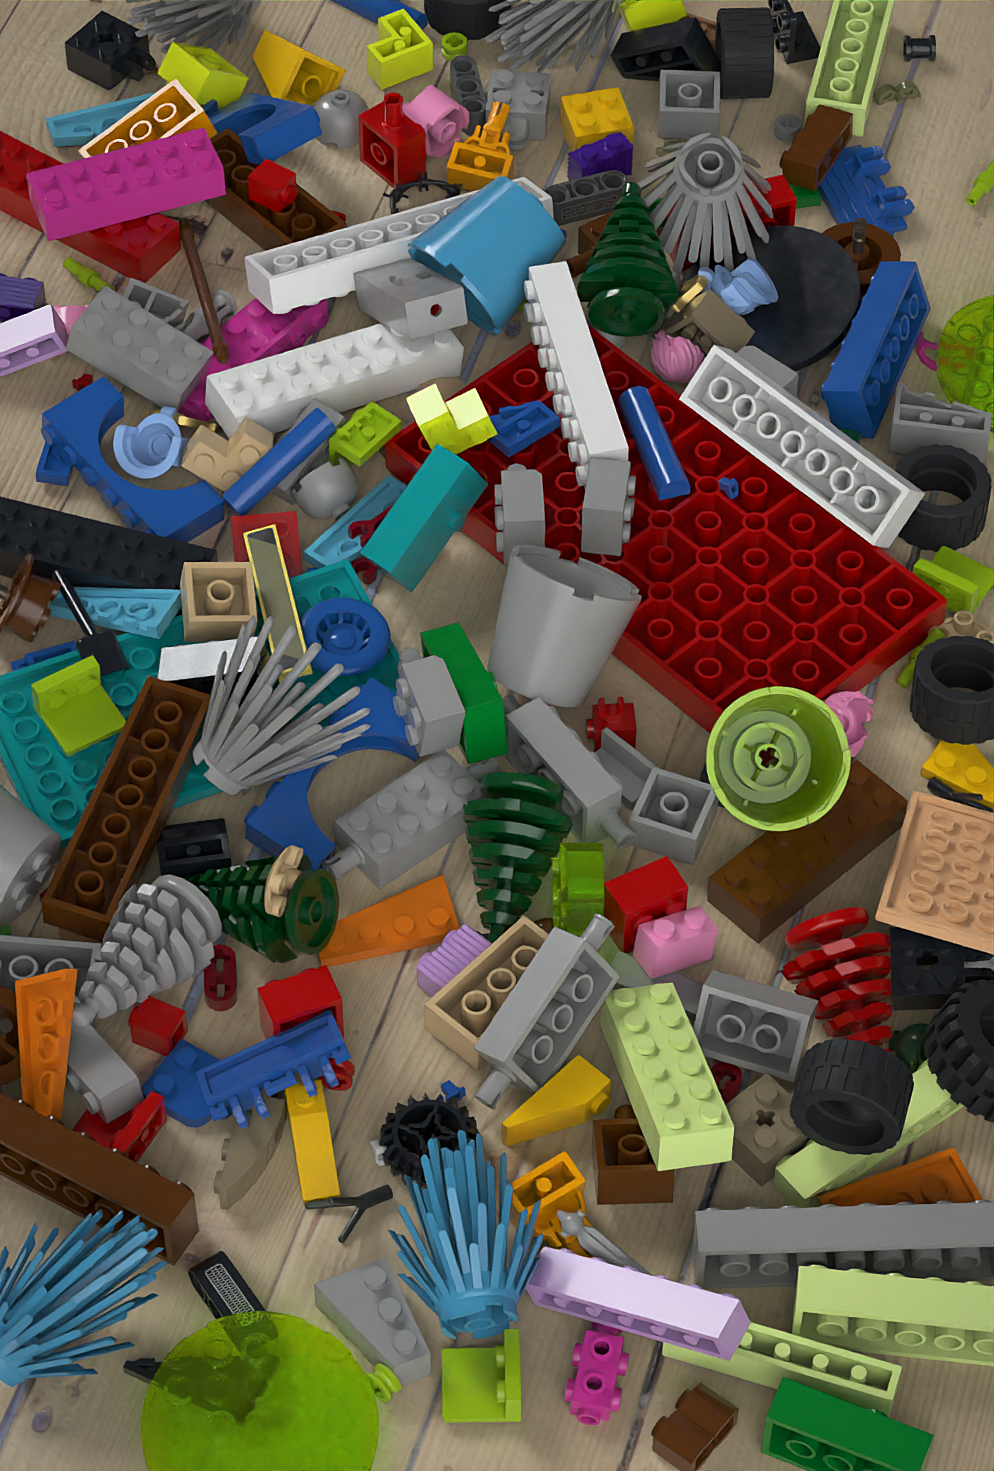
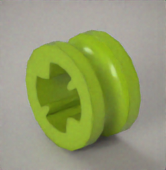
[441,32,467,61]
[363,1363,402,1403]

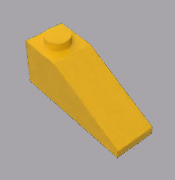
[502,1054,611,1147]
[285,1080,340,1204]

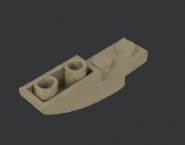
[214,1088,287,1210]

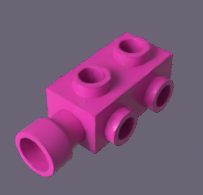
[564,1322,629,1425]

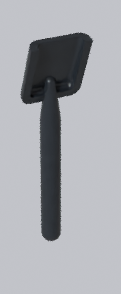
[52,569,130,677]

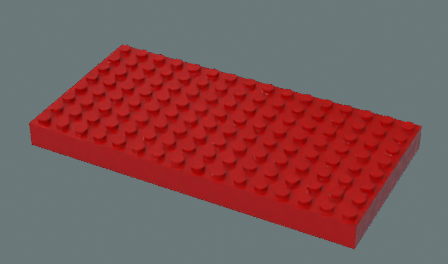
[385,324,947,766]

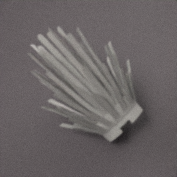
[126,0,260,53]
[485,0,625,73]

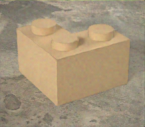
[181,417,274,492]

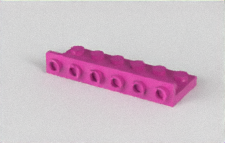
[178,298,329,422]

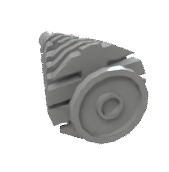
[72,874,222,1028]

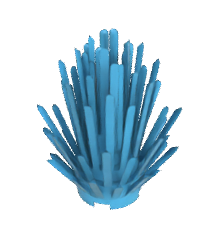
[388,1130,543,1340]
[0,1210,168,1387]

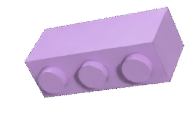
[0,304,68,377]

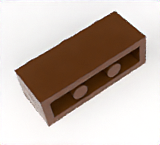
[779,104,853,191]

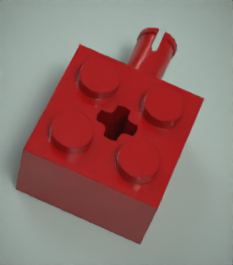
[358,92,427,189]

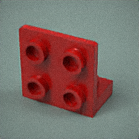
[230,511,302,579]
[72,1091,167,1163]

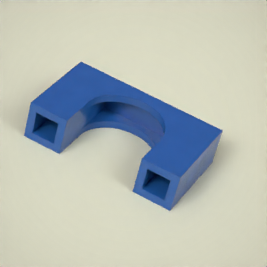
[208,92,322,165]

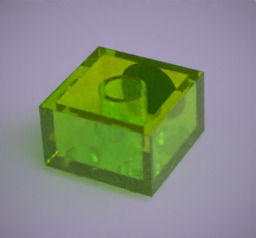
[552,843,604,937]

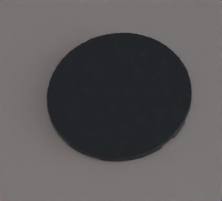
[674,225,861,372]

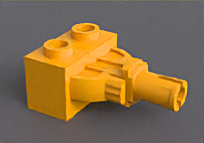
[446,102,514,191]
[509,1151,594,1259]

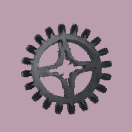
[379,1092,480,1188]

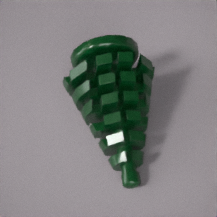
[577,182,678,337]
[462,772,573,943]
[185,853,339,963]

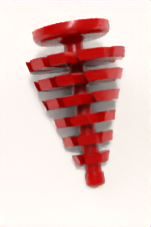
[780,907,892,1053]

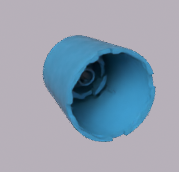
[408,176,566,335]

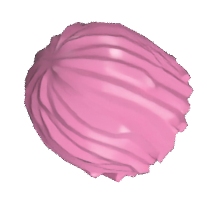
[651,330,705,384]
[823,691,874,757]

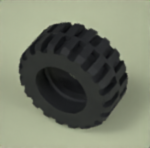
[924,980,994,1123]

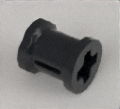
[903,35,936,62]

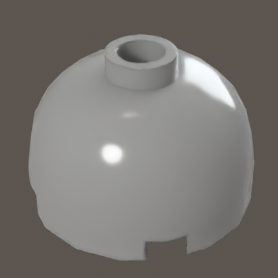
[314,90,369,149]
[292,458,358,520]

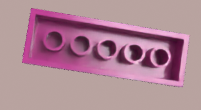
[27,128,226,241]

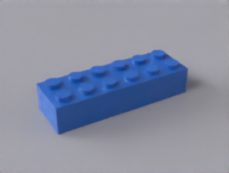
[821,261,931,439]

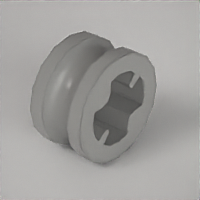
[774,114,802,142]

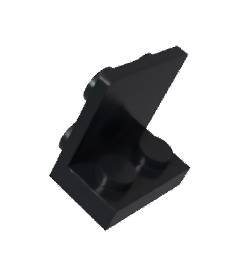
[768,0,821,64]

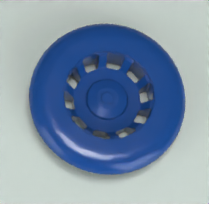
[300,597,391,676]

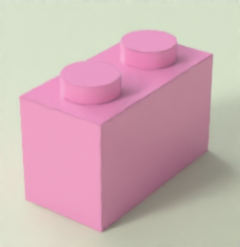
[633,906,719,979]

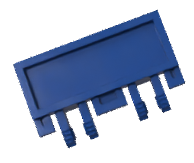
[818,145,915,237]
[196,1010,351,1129]

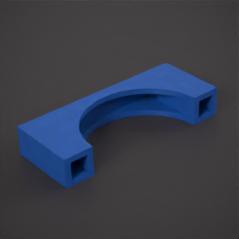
[41,376,225,543]
[244,677,420,869]

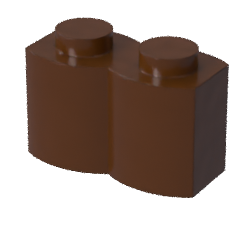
[651,1383,739,1471]

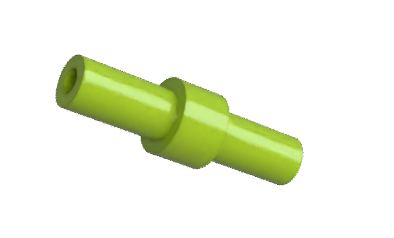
[966,160,994,206]
[63,257,115,292]
[895,628,945,689]

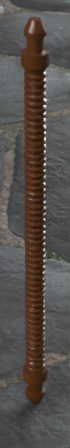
[178,219,229,364]

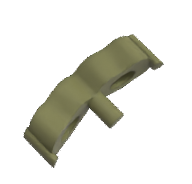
[874,80,921,105]

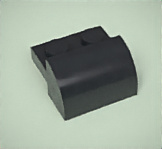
[157,818,232,879]

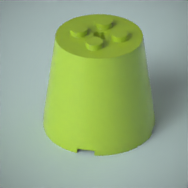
[706,686,851,831]

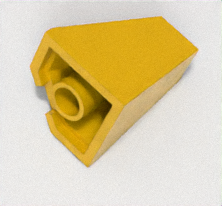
[252,30,346,105]

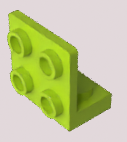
[328,401,402,467]
[913,546,994,614]
[31,655,126,756]
[441,1329,521,1423]

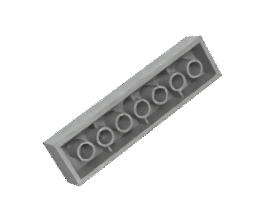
[692,1200,994,1289]

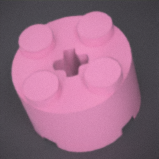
[403,85,469,158]

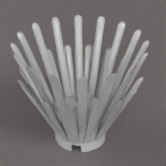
[638,133,773,277]
[192,615,371,796]

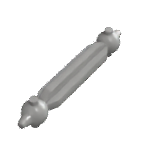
[556,1210,653,1276]

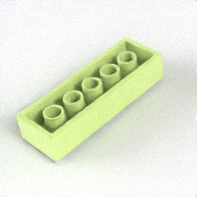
[804,0,895,137]
[600,982,734,1171]
[791,1265,994,1366]

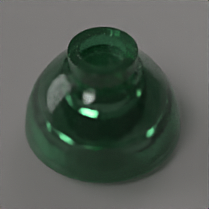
[889,1023,929,1073]

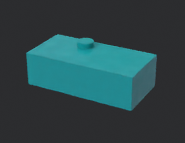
[360,443,488,592]

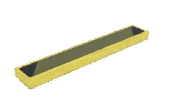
[243,524,313,682]

